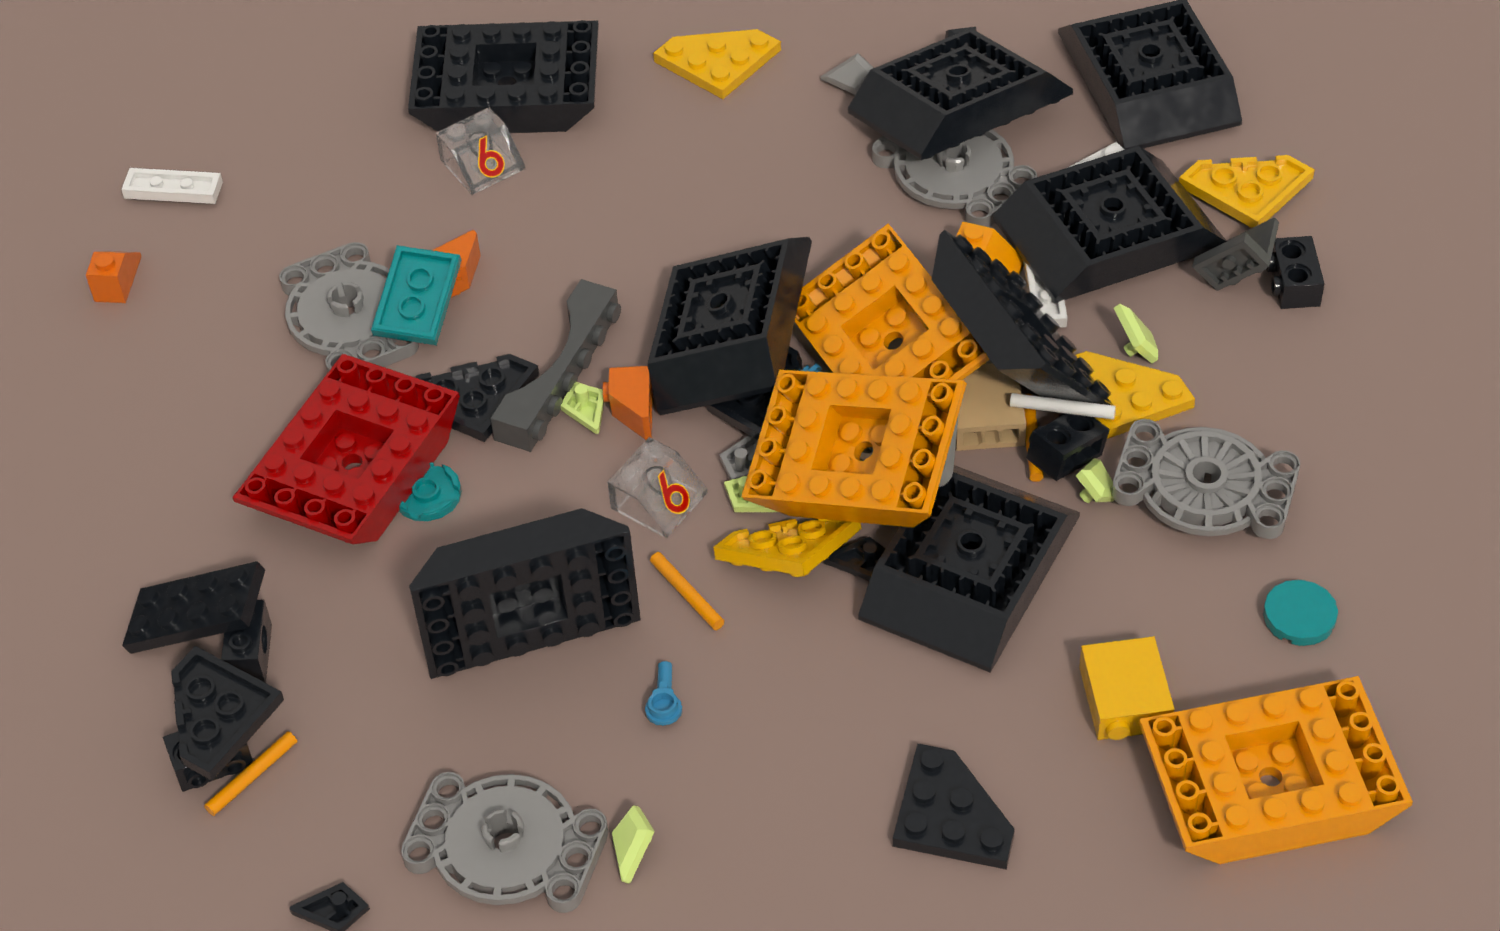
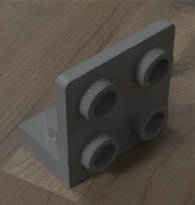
[1192,218,1279,291]

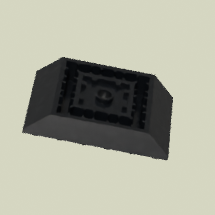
[1058,0,1242,149]
[408,20,599,135]
[848,28,1073,160]
[993,146,1227,303]
[932,230,1114,406]
[648,237,812,416]
[858,465,1080,673]
[409,508,641,679]

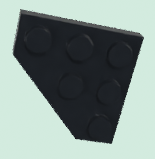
[706,346,802,440]
[415,354,539,442]
[171,646,284,781]
[892,744,1015,870]

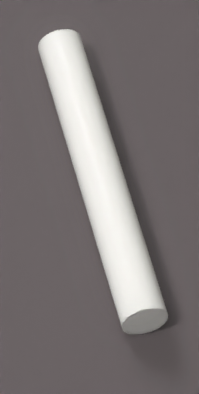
[1010,393,1116,420]

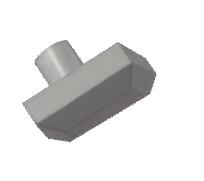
[821,53,874,95]
[719,435,758,480]

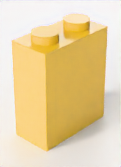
[1079,636,1175,740]

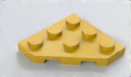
[653,29,781,99]
[1179,155,1315,228]
[1076,351,1195,439]
[713,518,862,577]

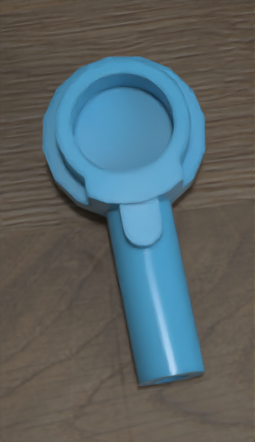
[645,661,682,726]

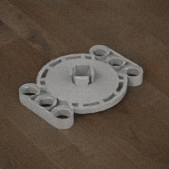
[872,130,1037,227]
[279,242,419,372]
[1112,419,1300,539]
[401,772,609,913]

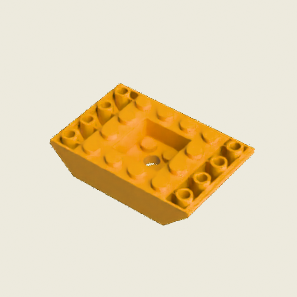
[795,223,990,380]
[741,370,967,528]
[1139,676,1413,864]

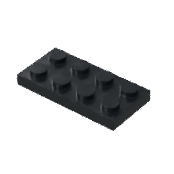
[122,561,265,654]

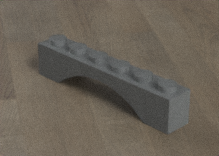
[490,279,621,452]

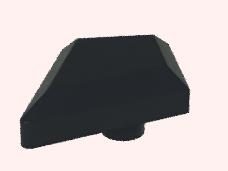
[823,536,886,581]
[290,882,370,931]

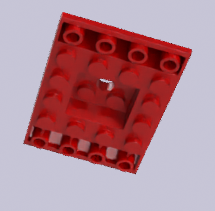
[232,354,460,545]

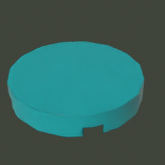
[399,463,462,521]
[1263,580,1338,646]

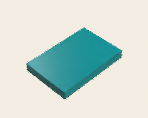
[371,245,462,346]

